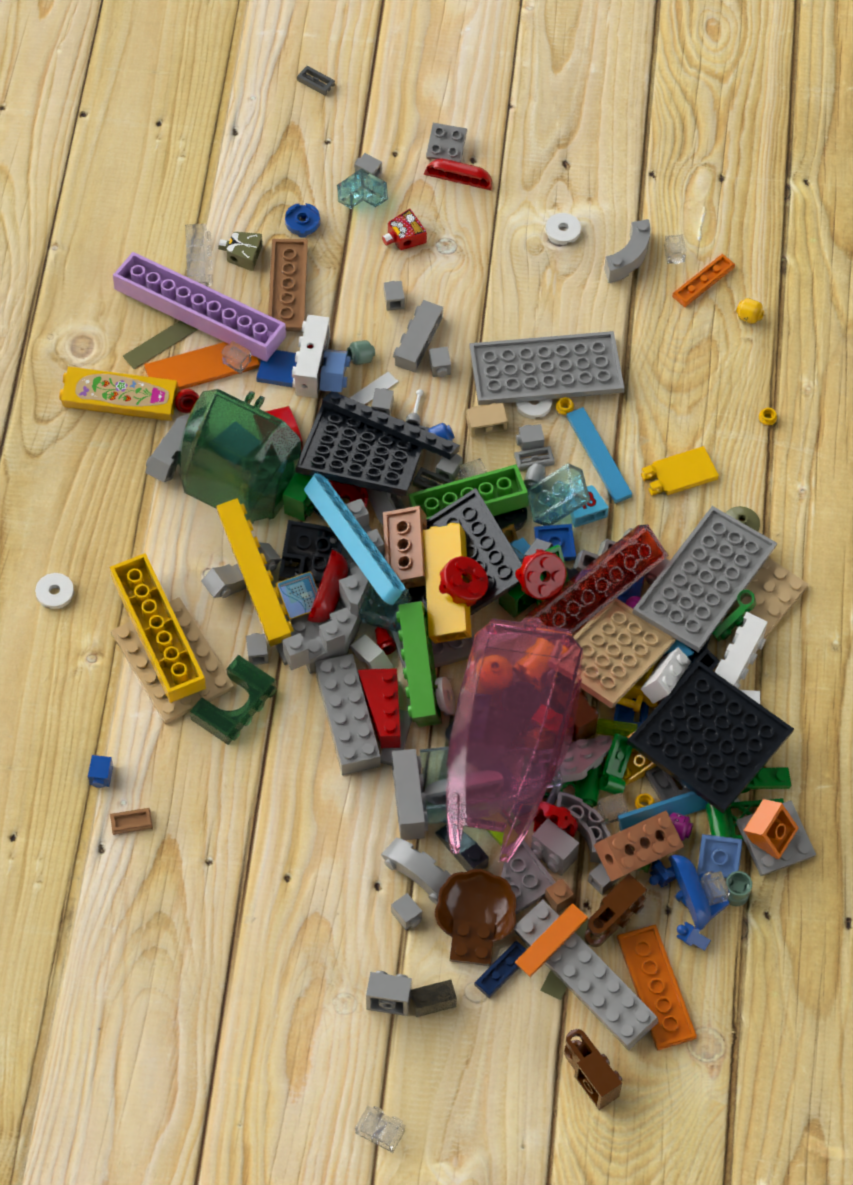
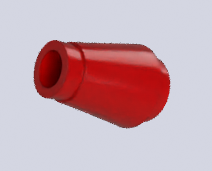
[375,626,396,655]

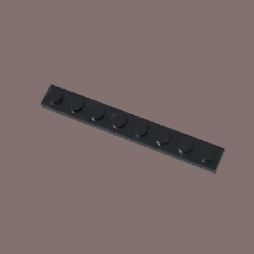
[322,391,460,460]

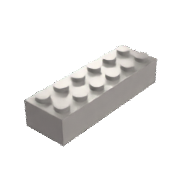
[315,653,381,775]

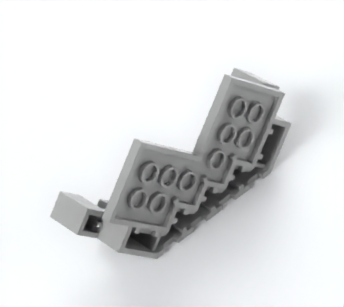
[275,499,385,674]

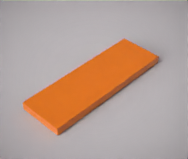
[144,342,260,391]
[617,924,697,1050]

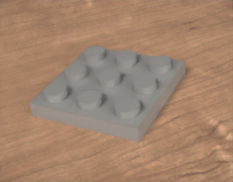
[736,800,816,876]

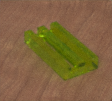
[597,719,638,737]

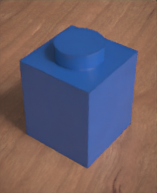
[88,755,113,788]

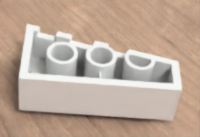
[715,612,768,689]

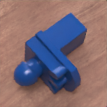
[649,860,676,888]
[677,922,711,951]

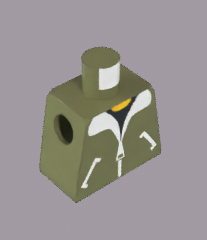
[218,232,263,271]

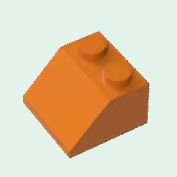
[743,799,799,859]

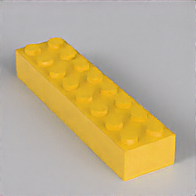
[110,553,206,703]

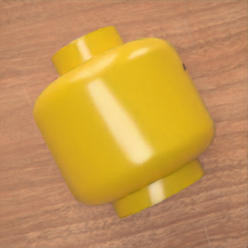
[736,298,764,324]

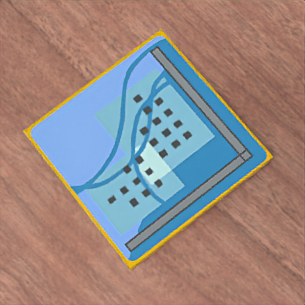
[276,571,318,620]

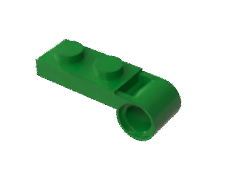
[712,590,756,642]
[599,733,633,796]
[741,767,792,794]

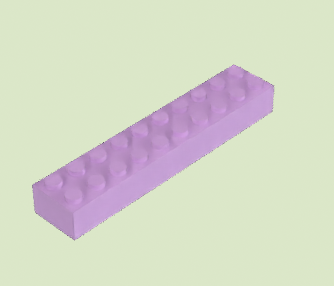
[113,252,286,362]

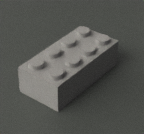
[392,749,428,840]

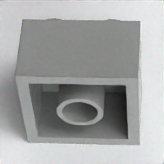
[531,819,579,876]
[366,971,412,1016]

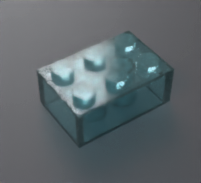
[527,463,590,526]

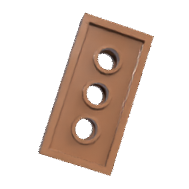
[383,506,427,589]
[594,811,684,882]

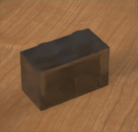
[411,979,457,1017]

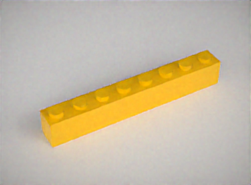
[216,498,294,647]

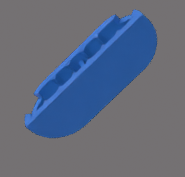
[669,855,711,930]

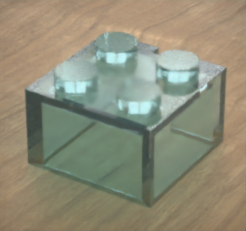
[359,584,411,632]

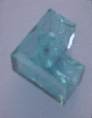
[337,168,388,209]

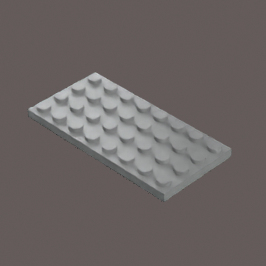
[469,331,624,405]
[632,506,777,652]

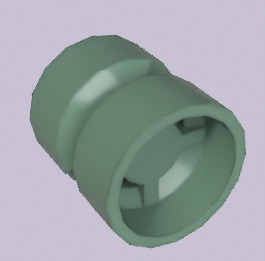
[723,871,752,906]

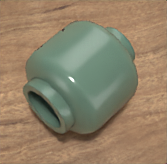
[347,340,375,365]

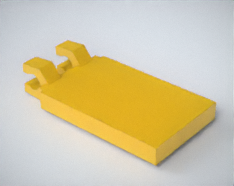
[641,446,719,496]

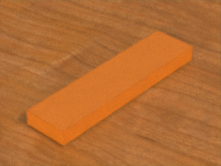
[672,253,735,307]
[515,903,588,978]

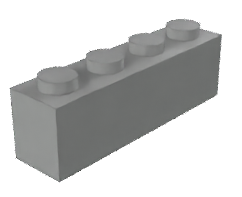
[393,300,443,372]

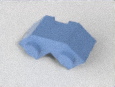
[319,349,351,392]

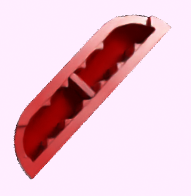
[424,158,492,191]
[307,550,349,623]

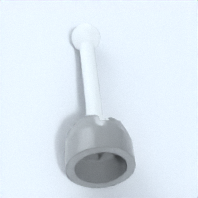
[405,389,424,425]

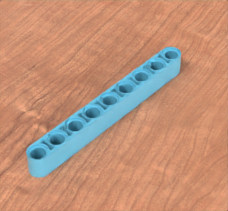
[304,473,405,605]

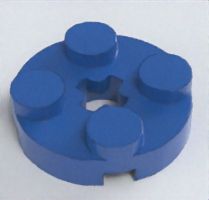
[285,203,320,238]

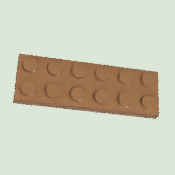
[268,239,308,332]

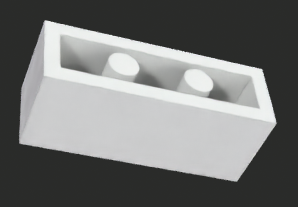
[641,647,691,704]

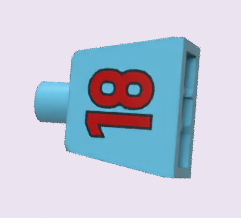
[567,481,609,528]

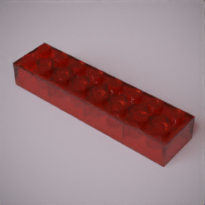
[525,524,669,646]

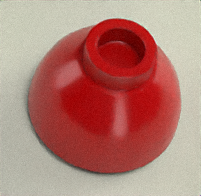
[175,389,200,413]

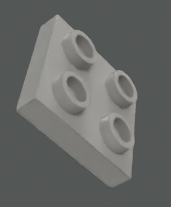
[426,123,468,162]

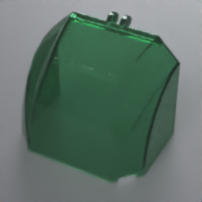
[178,389,301,524]

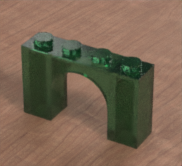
[190,655,277,745]

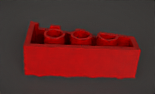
[358,668,401,748]

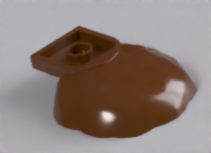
[435,869,516,966]

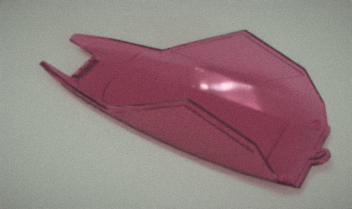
[446,617,583,863]

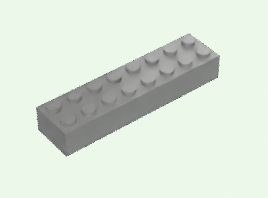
[513,900,659,1051]

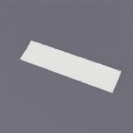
[350,372,398,405]

